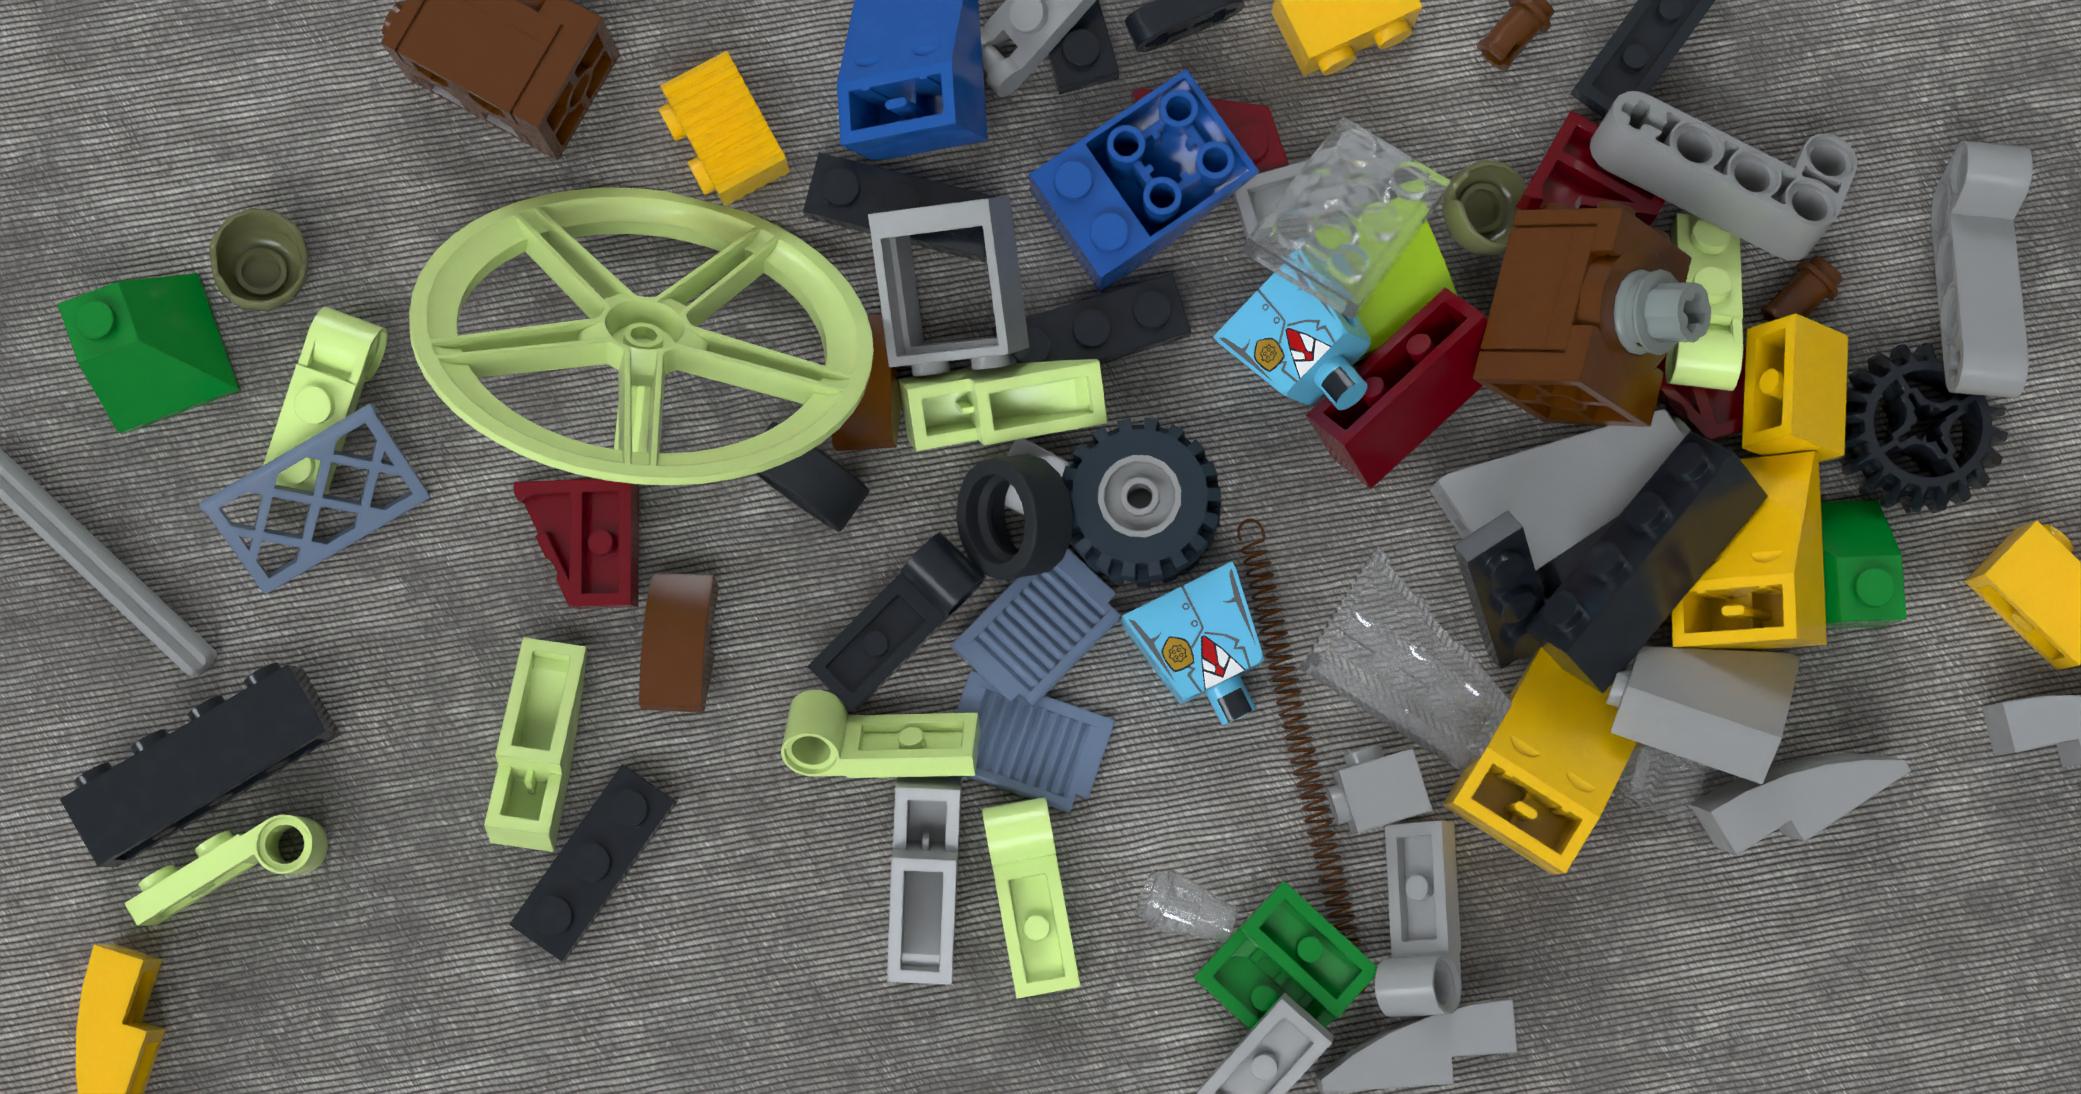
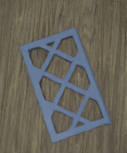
[199,403,431,595]

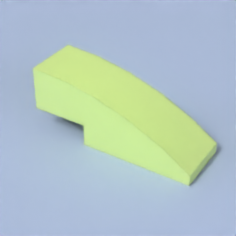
[899,359,1107,451]
[484,637,587,852]

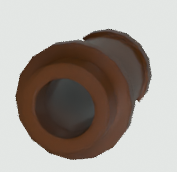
[1476,0,1555,71]
[1760,255,1843,322]

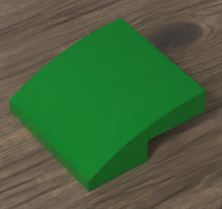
[1192,881,1378,1031]

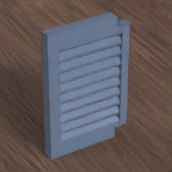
[951,548,1121,707]
[956,670,1115,813]

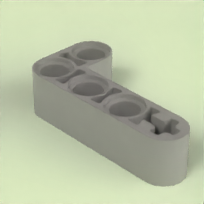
[1590,91,1858,260]
[1931,141,2033,398]

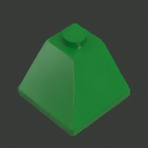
[57,273,241,435]
[1821,500,1907,629]

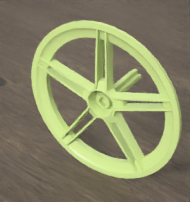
[409,188,874,485]

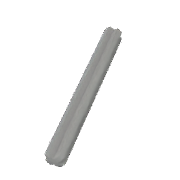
[0,449,217,677]

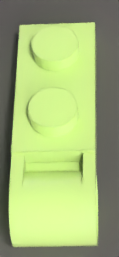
[1665,213,1743,391]
[263,307,388,494]
[781,690,981,778]
[982,797,1081,999]
[124,815,328,926]

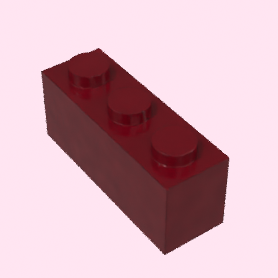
[1306,287,1488,489]

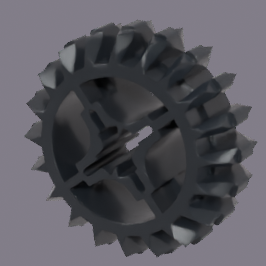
[1842,343,2009,515]

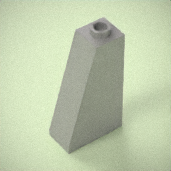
[1429,409,1691,570]

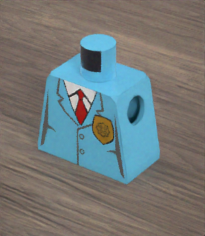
[1213,250,1371,410]
[1121,561,1264,726]

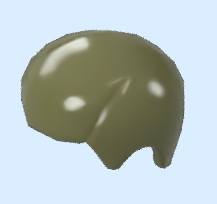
[1442,160,1527,256]
[209,208,309,312]

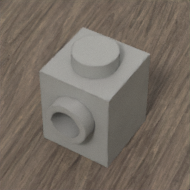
[1326,745,1433,835]

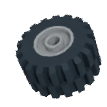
[1062,418,1221,587]

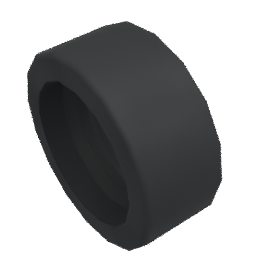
[756,421,869,532]
[956,454,1073,580]

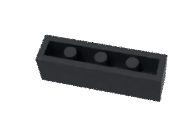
[1525,431,1768,694]
[60,662,341,867]

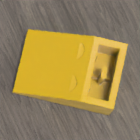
[1671,451,1827,651]
[1442,646,1637,875]

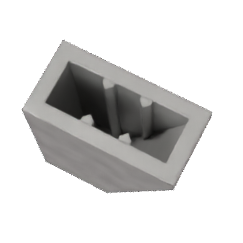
[1606,646,1801,784]

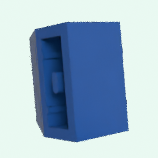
[837,0,988,162]
[1029,69,1259,293]

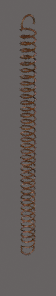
[1237,519,1367,993]

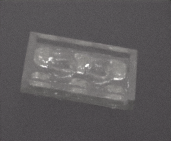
[1243,116,1451,320]

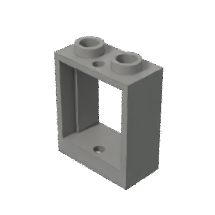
[868,195,1030,376]

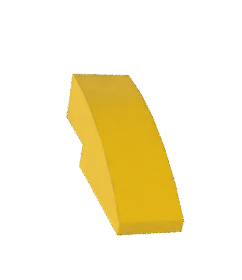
[76,944,166,1094]

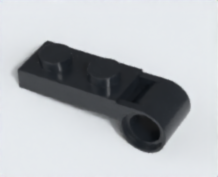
[807,532,986,713]

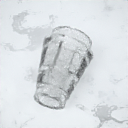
[1136,869,1237,943]

